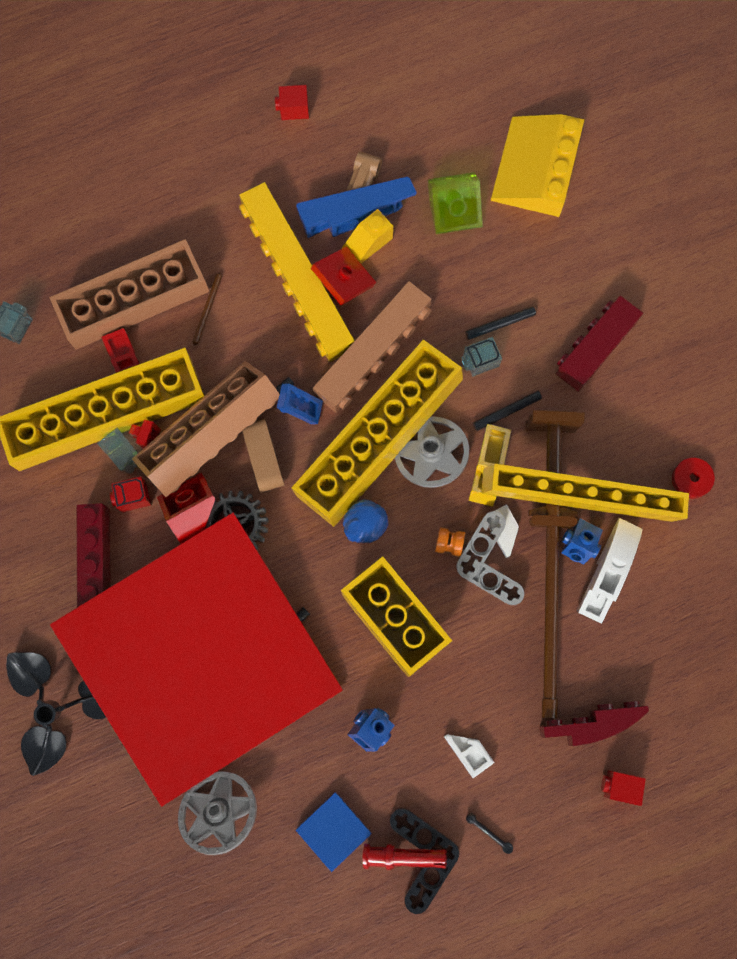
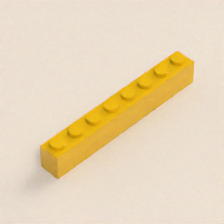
[238,182,355,362]
[481,463,689,522]

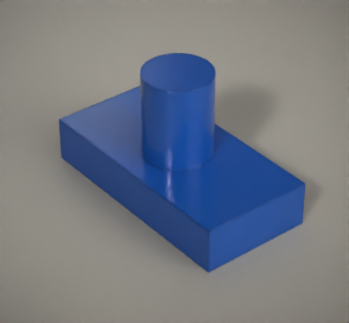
[277,384,323,425]

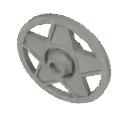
[395,417,469,488]
[178,772,257,855]

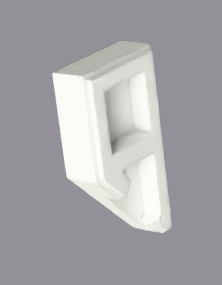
[487,505,519,558]
[444,734,495,778]

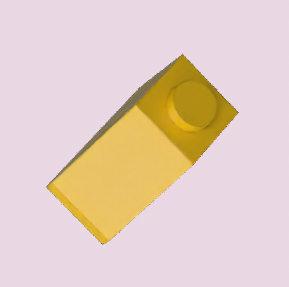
[341,209,393,263]

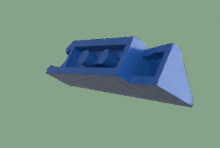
[296,177,417,238]

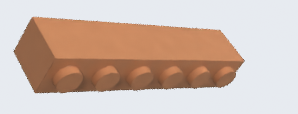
[313,281,432,413]

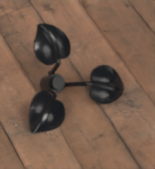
[6,652,106,776]

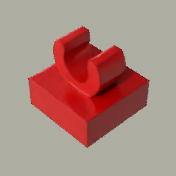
[128,419,161,449]

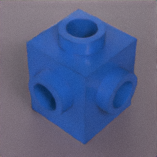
[561,518,603,565]
[347,708,395,752]

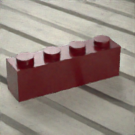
[556,295,643,392]
[76,503,111,607]

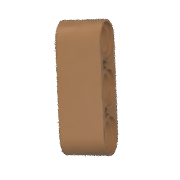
[242,418,285,493]

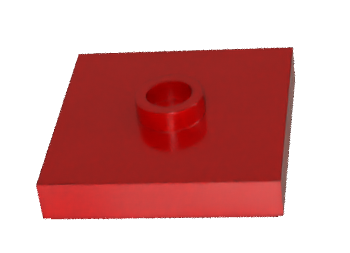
[310,246,377,305]

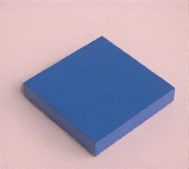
[296,792,372,872]

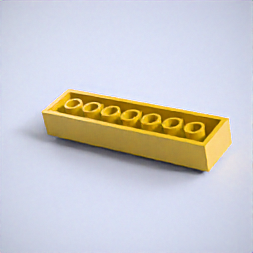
[291,340,463,527]
[0,348,205,471]

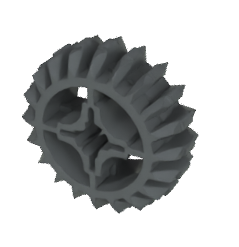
[204,490,269,550]

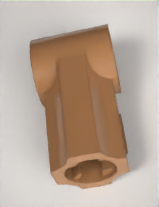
[346,151,382,191]

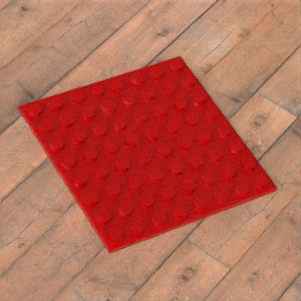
[49,512,343,807]

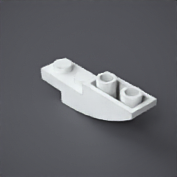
[577,518,643,624]

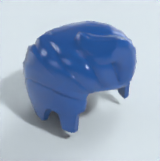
[343,499,388,543]

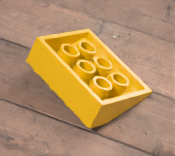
[491,114,584,217]

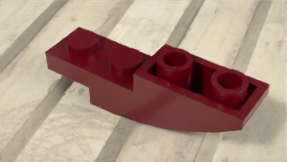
[539,701,649,746]

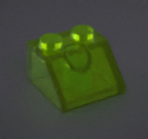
[428,172,483,234]

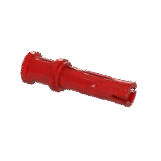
[363,843,447,870]

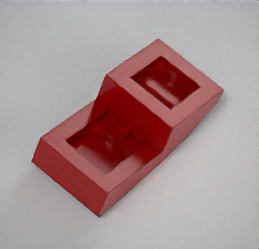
[101,328,140,373]

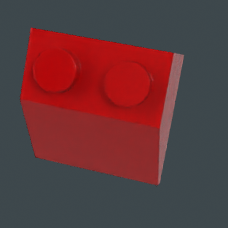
[157,472,215,544]

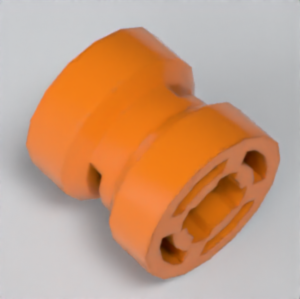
[435,527,465,557]

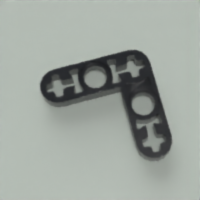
[390,808,459,914]

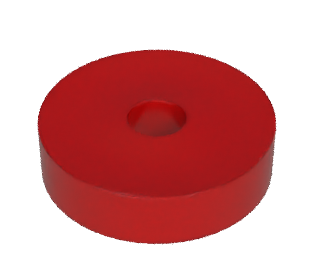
[672,458,715,499]

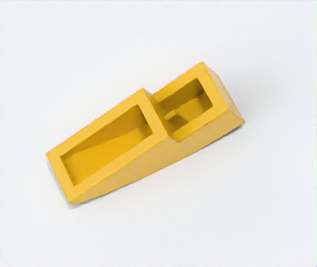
[468,424,511,507]

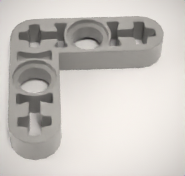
[456,511,524,605]

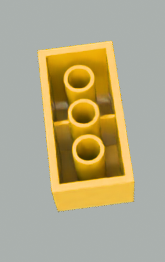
[341,556,452,677]

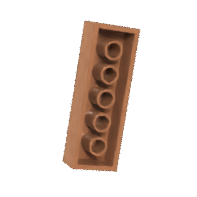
[49,239,209,350]
[132,361,280,497]

